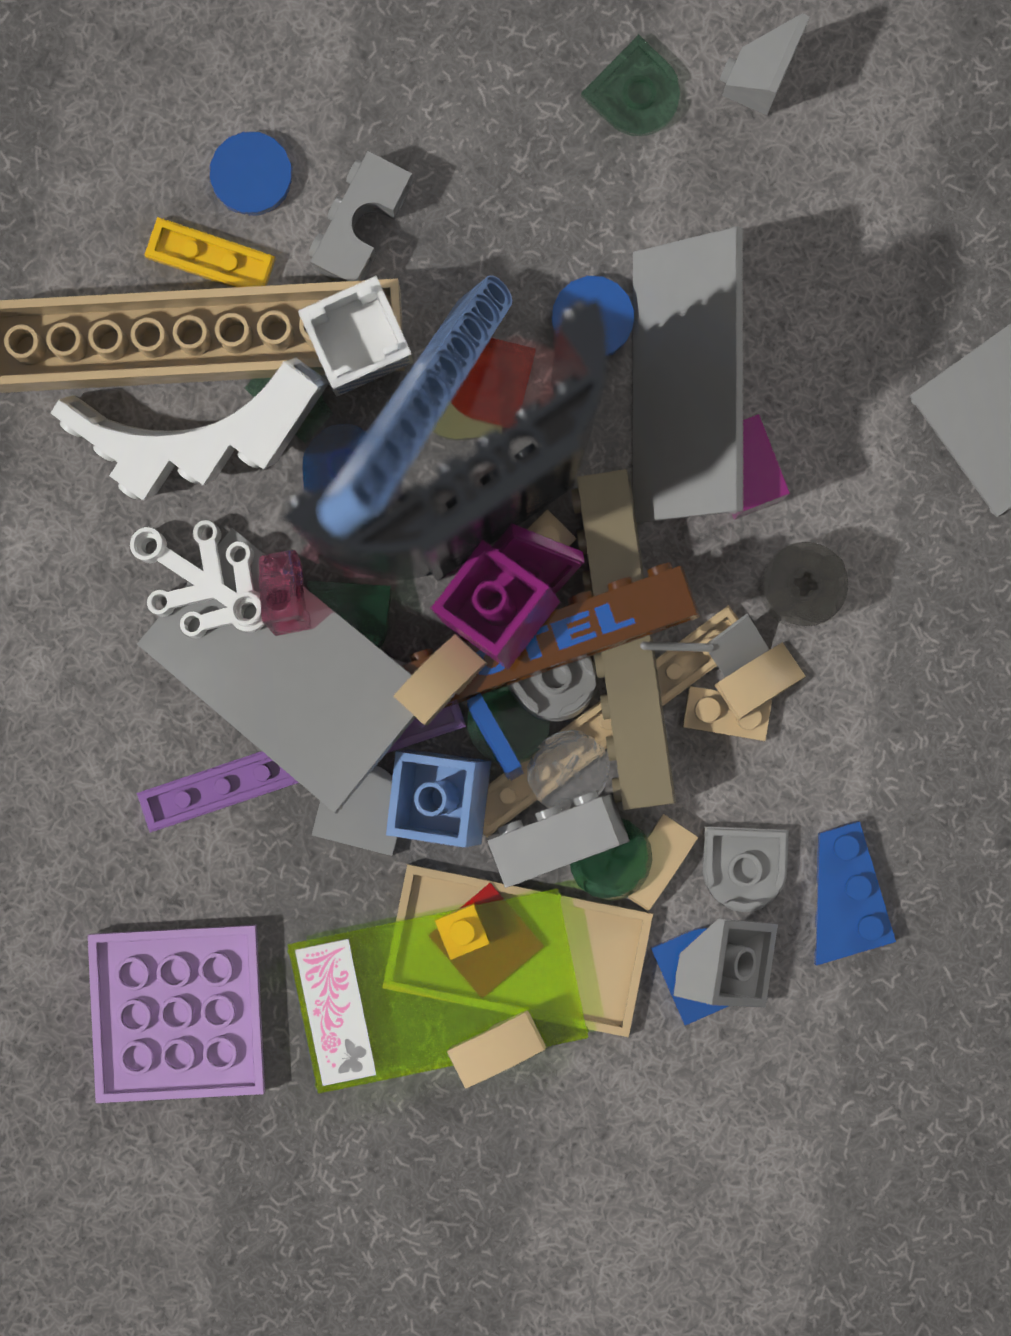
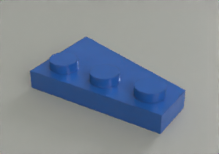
[814,821,896,966]

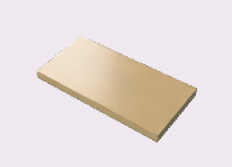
[383,864,653,1037]

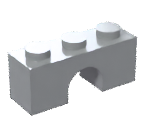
[308,151,414,282]

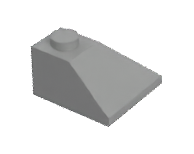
[719,13,810,115]
[673,918,778,1008]

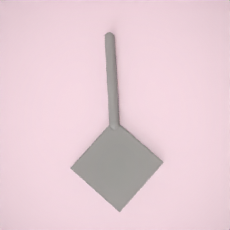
[640,614,770,677]

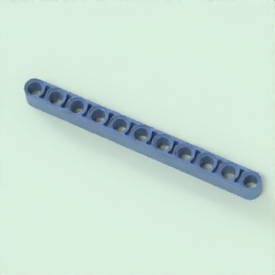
[319,275,512,537]

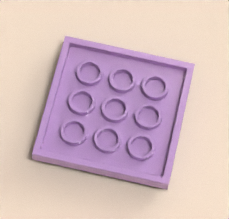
[88,925,265,1103]

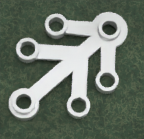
[130,520,270,639]

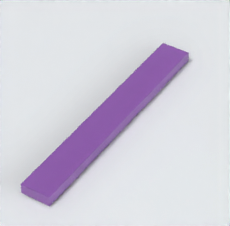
[137,704,466,833]

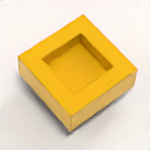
[435,903,490,960]

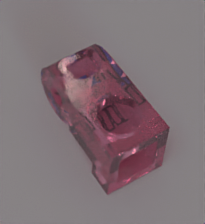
[258,549,312,636]

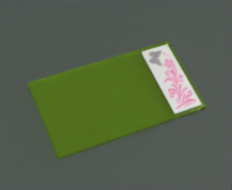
[287,888,589,1094]

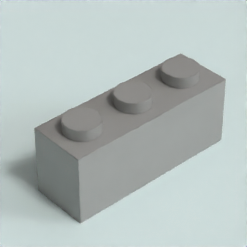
[488,790,630,888]

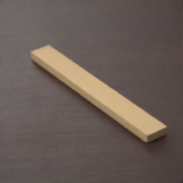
[483,605,739,837]

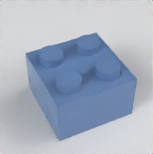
[386,750,491,848]

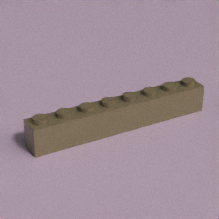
[571,469,676,810]

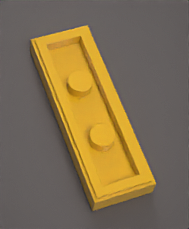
[144,217,276,288]

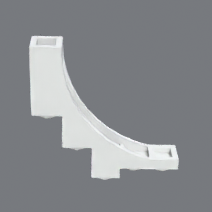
[51,357,329,500]

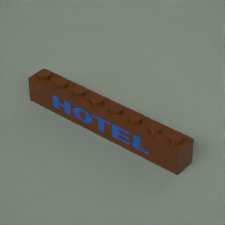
[401,562,700,719]

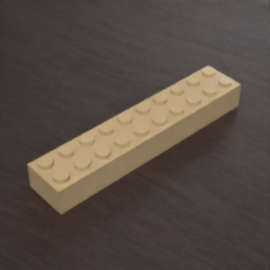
[0,279,405,393]

